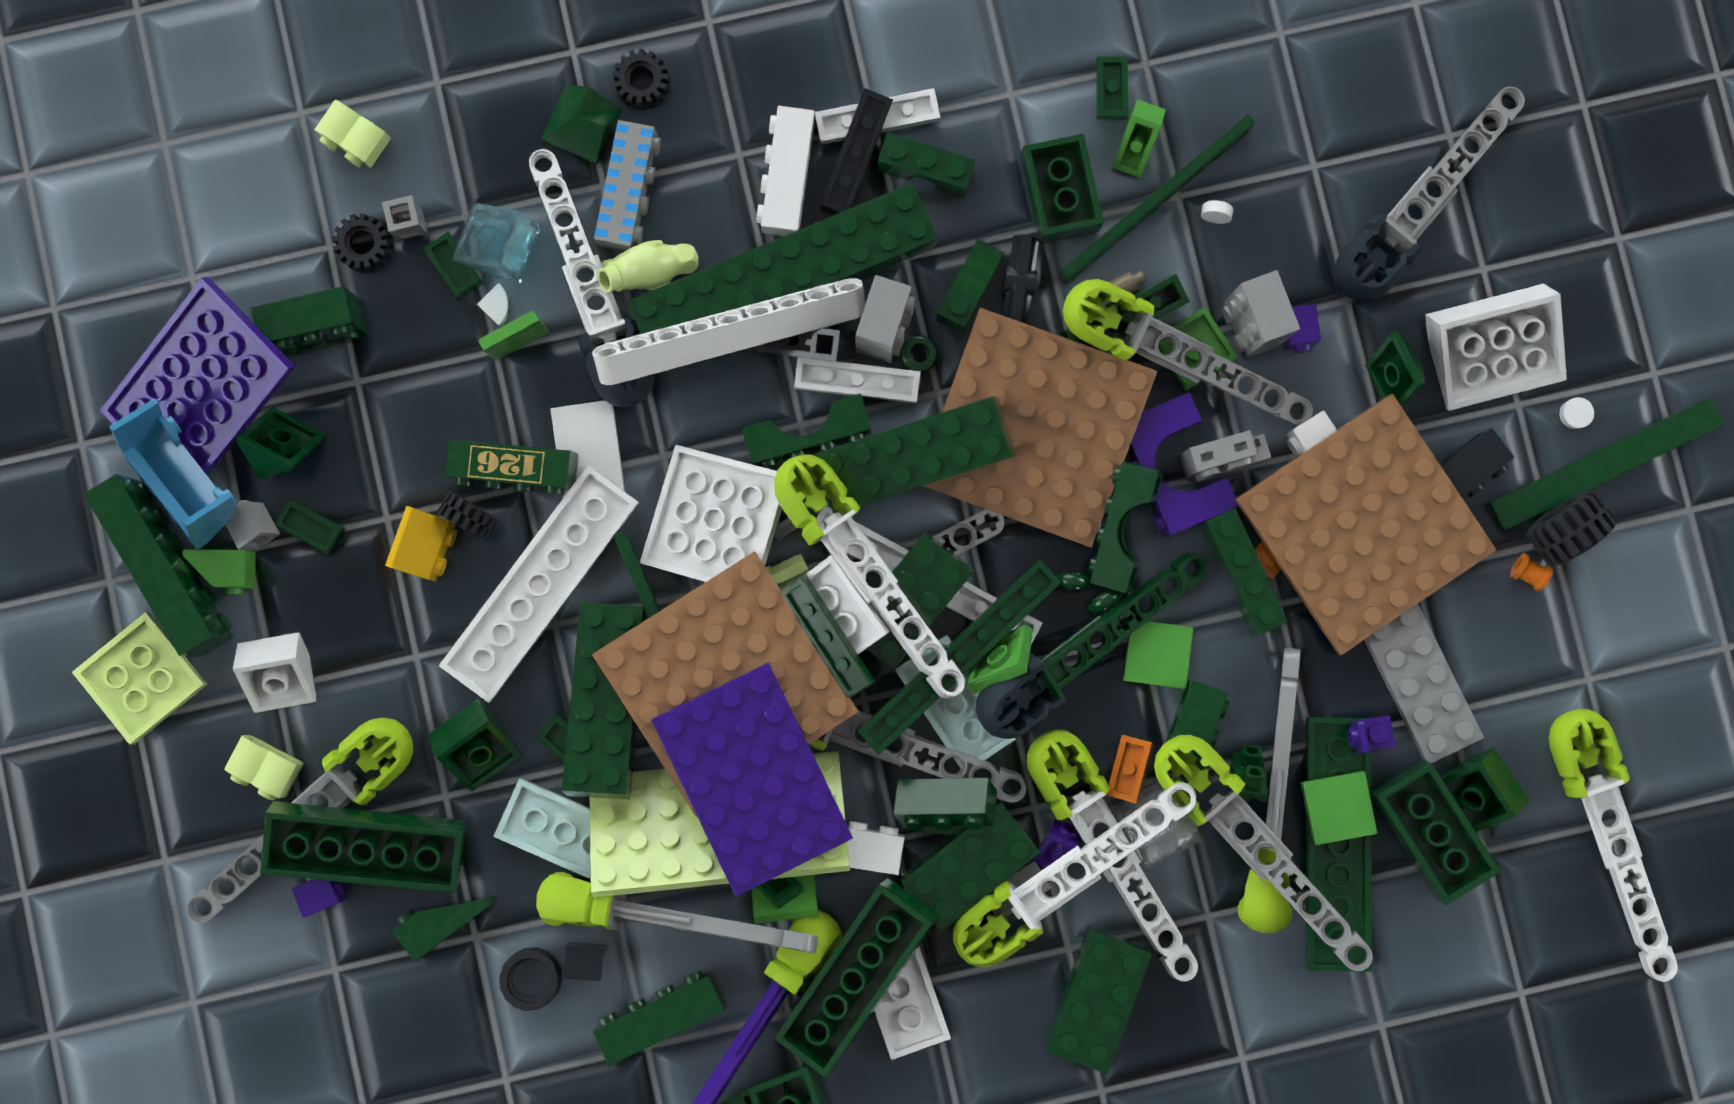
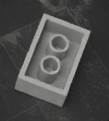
[1222,270,1300,359]
[855,275,915,363]

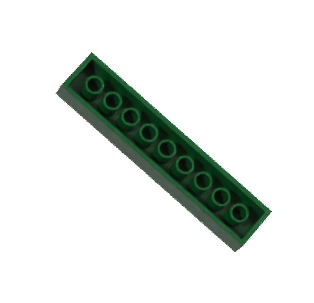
[627,183,938,334]

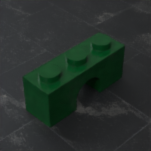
[878,132,976,198]

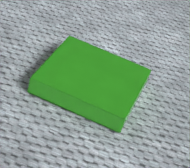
[1158,307,1239,392]
[478,311,549,361]
[1123,621,1193,689]
[967,624,1033,694]
[1300,771,1377,845]
[752,875,818,924]

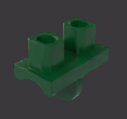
[1230,745,1268,802]

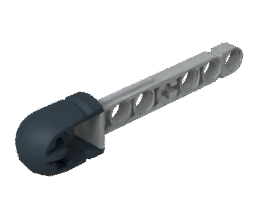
[1333,86,1525,302]

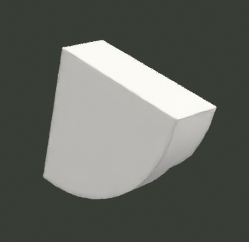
[477,283,509,327]

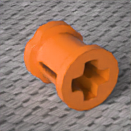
[1510,553,1553,592]

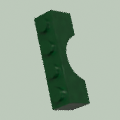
[741,393,871,469]
[1088,461,1164,593]
[1200,508,1288,636]

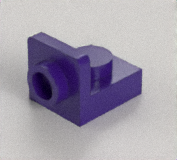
[1347,715,1396,754]
[1032,819,1081,868]

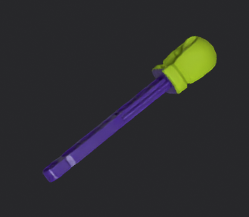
[692,910,842,1104]

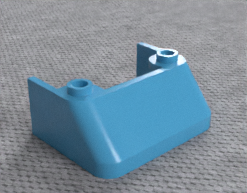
[109,398,238,550]

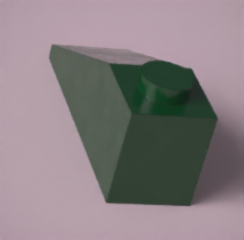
[936,239,1005,334]
[392,895,497,962]

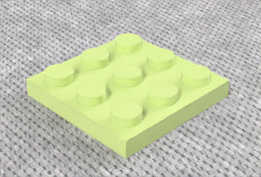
[72,612,208,744]

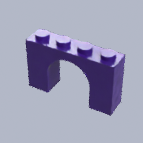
[1128,392,1239,538]

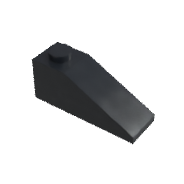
[756,328,856,363]

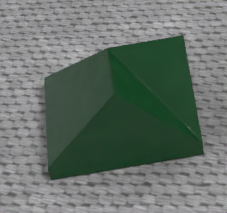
[541,85,622,165]
[1365,331,1425,408]
[236,406,326,479]

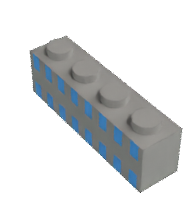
[594,120,661,251]

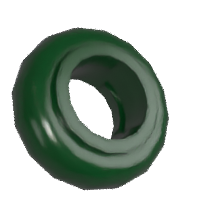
[900,335,938,373]
[1055,573,1091,591]
[1088,589,1123,615]

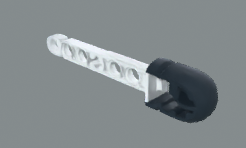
[529,149,655,408]

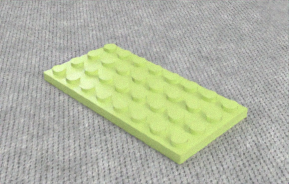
[590,751,850,898]

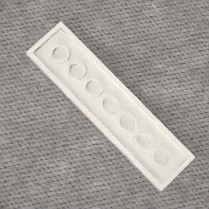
[439,465,640,703]

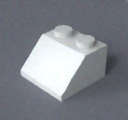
[233,632,316,713]

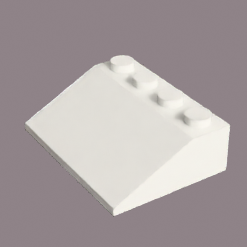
[1425,284,1567,411]

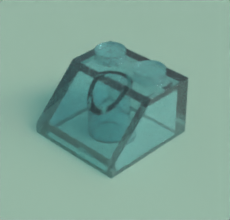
[452,203,541,283]

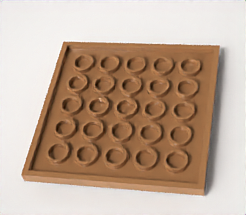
[923,308,1158,548]
[1235,394,1496,655]
[592,551,859,818]

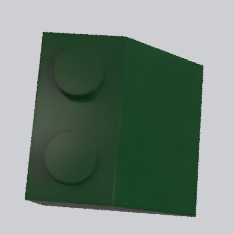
[427,699,522,792]
[1440,747,1529,832]

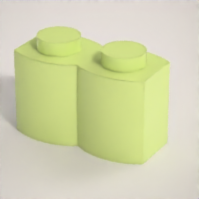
[314,100,391,168]
[224,735,304,800]

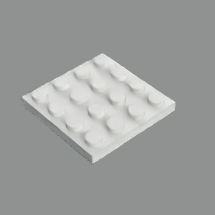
[640,445,782,582]

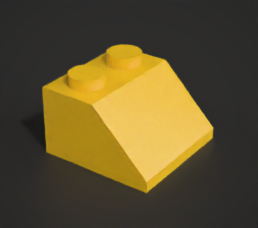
[385,506,457,582]

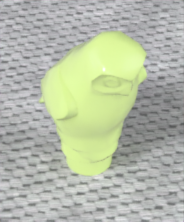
[597,240,698,292]

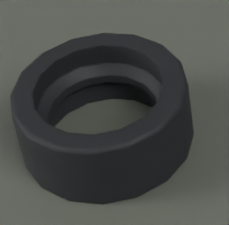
[499,947,562,1011]

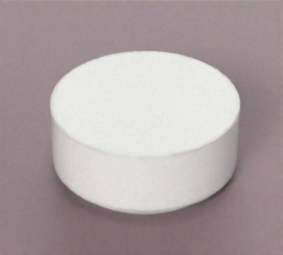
[1201,200,1233,224]
[1559,397,1594,429]

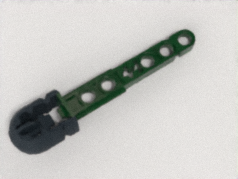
[975,553,1208,739]

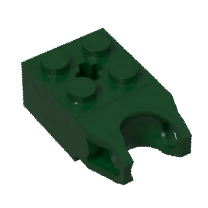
[719,1064,827,1104]

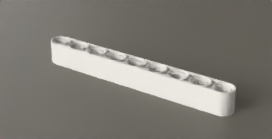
[593,278,866,385]

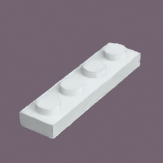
[815,88,941,145]
[794,357,920,404]

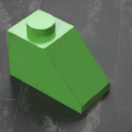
[1112,99,1166,178]
[183,550,256,595]

